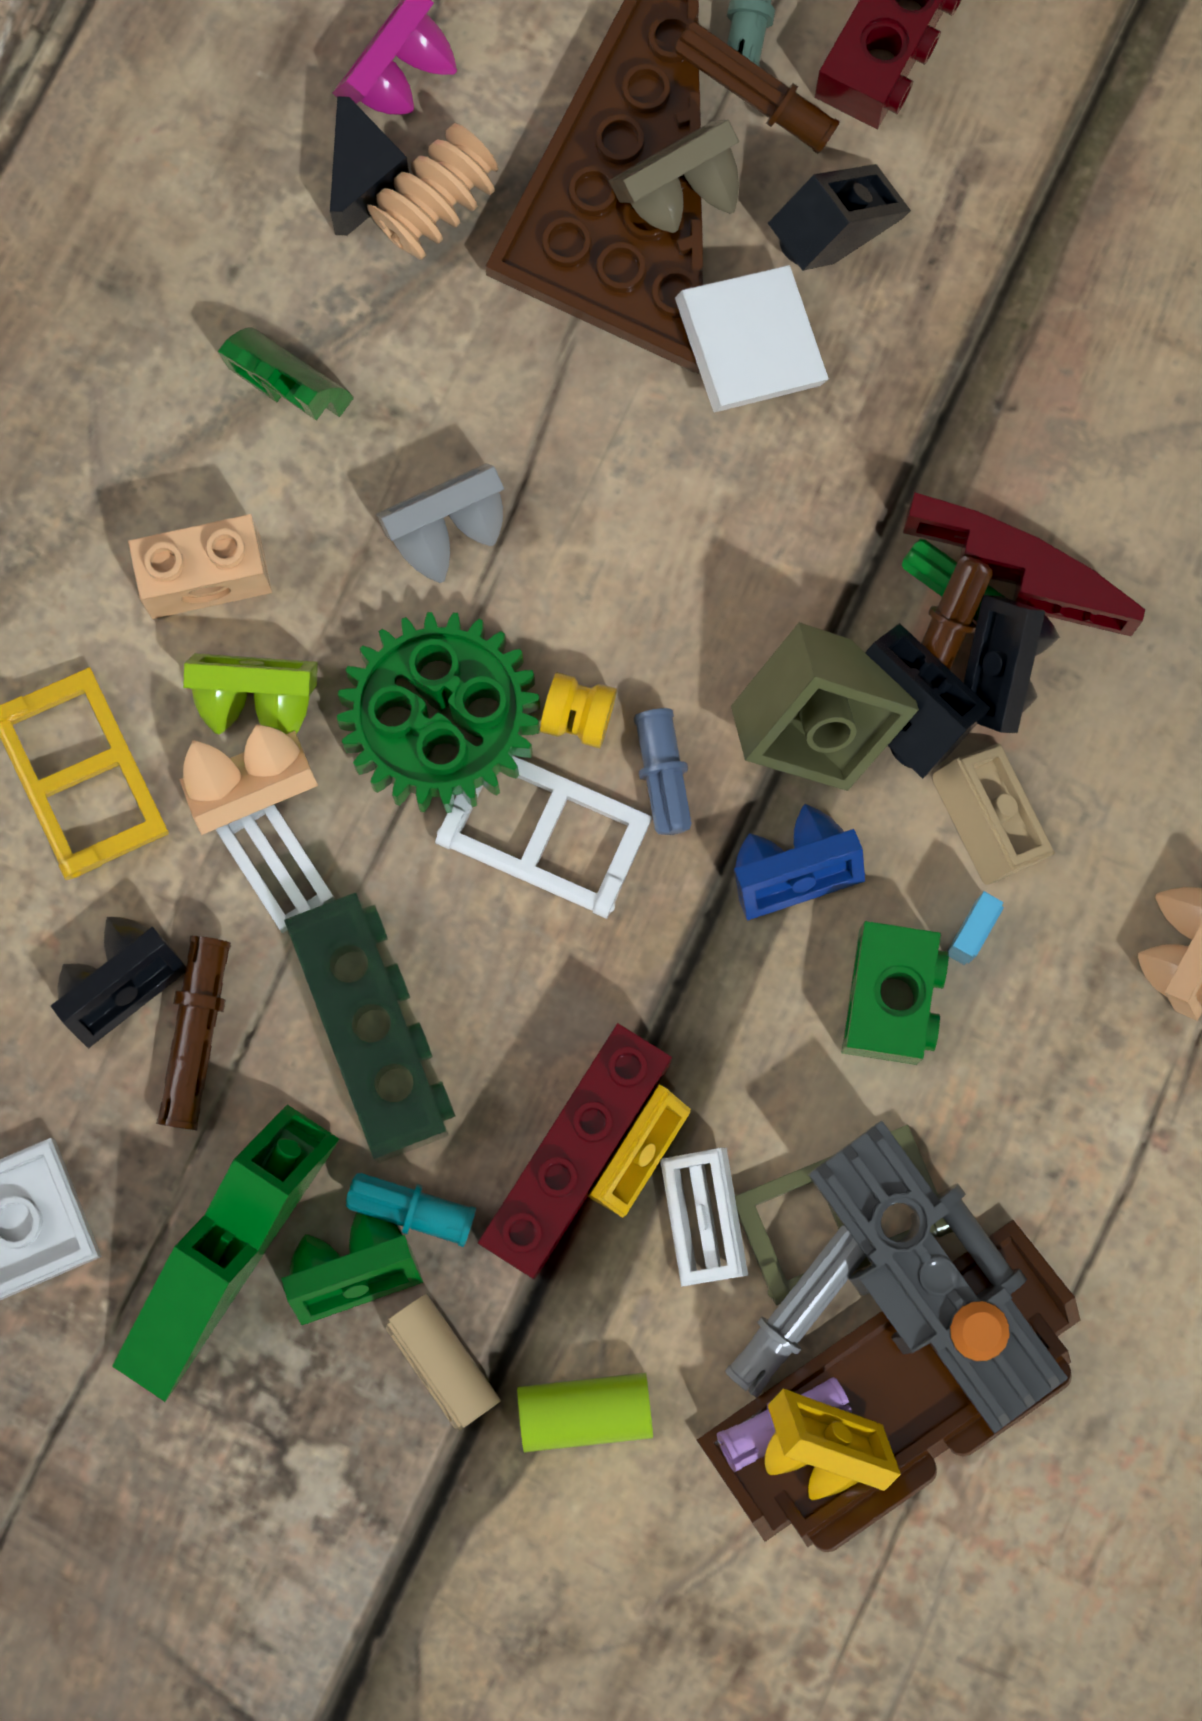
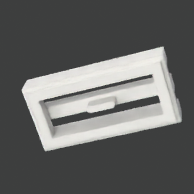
[215,805,335,933]
[660,1148,748,1287]

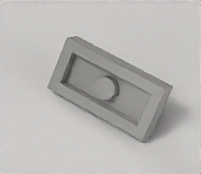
[376,463,504,583]

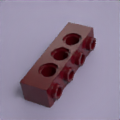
[814,0,962,130]
[478,1023,672,1280]

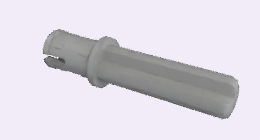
[725,1225,866,1397]

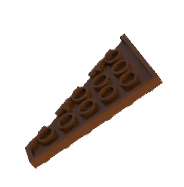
[485,0,703,374]

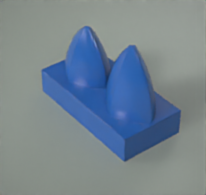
[734,804,865,921]

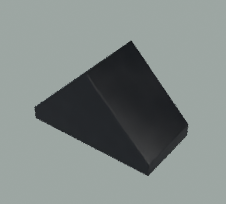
[330,96,409,236]

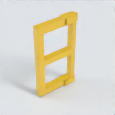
[0,667,169,880]

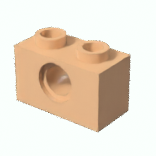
[128,514,272,619]

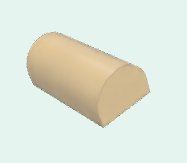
[385,1294,501,1431]

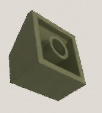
[731,622,919,791]

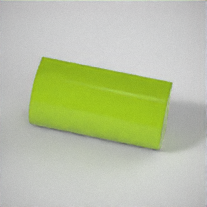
[517,1373,653,1453]

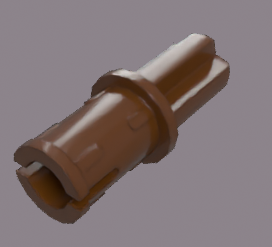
[921,556,993,670]

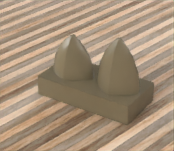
[609,120,739,233]

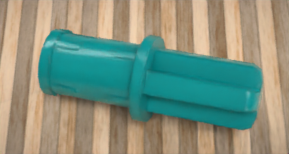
[346,1173,476,1247]

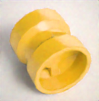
[540,672,617,749]

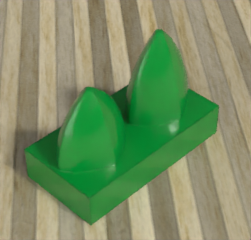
[281,1212,424,1326]

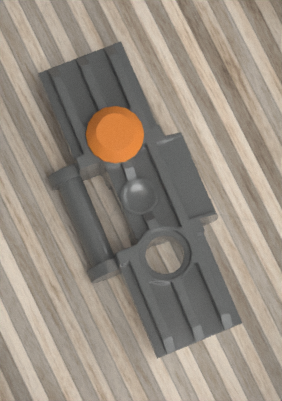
[807,1121,1068,1433]

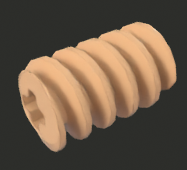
[367,123,498,260]

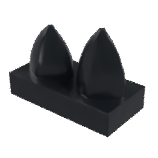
[964,595,1060,733]
[51,917,186,1049]

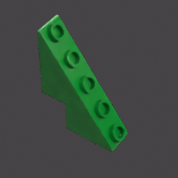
[112,1104,340,1402]

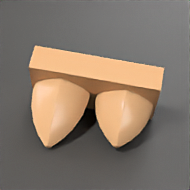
[179,724,318,835]
[1138,887,1202,1021]

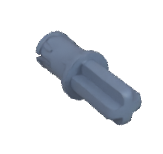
[634,708,692,835]

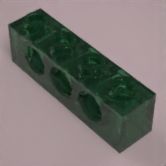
[284,892,456,1163]

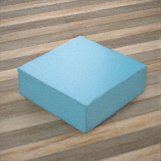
[947,891,1004,965]

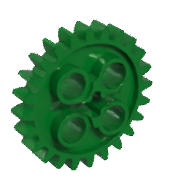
[337,612,541,813]

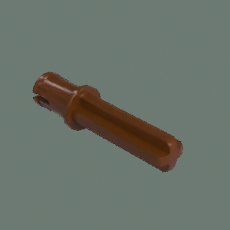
[674,22,840,154]

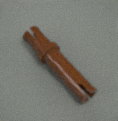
[156,935,231,1131]

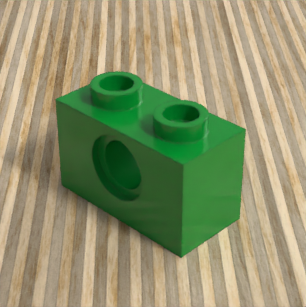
[841,921,949,1065]

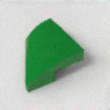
[218,327,354,421]

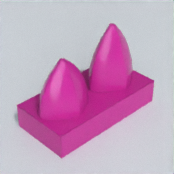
[332,0,457,115]

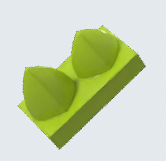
[183,653,318,734]

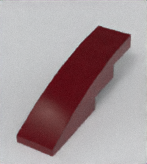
[903,492,1146,637]

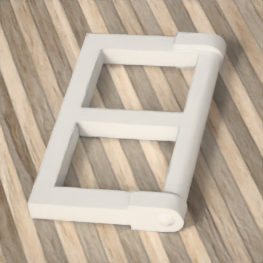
[435,742,652,919]

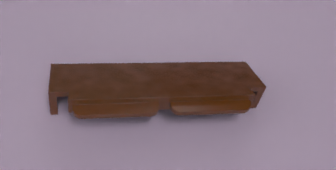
[697,1220,1081,1552]

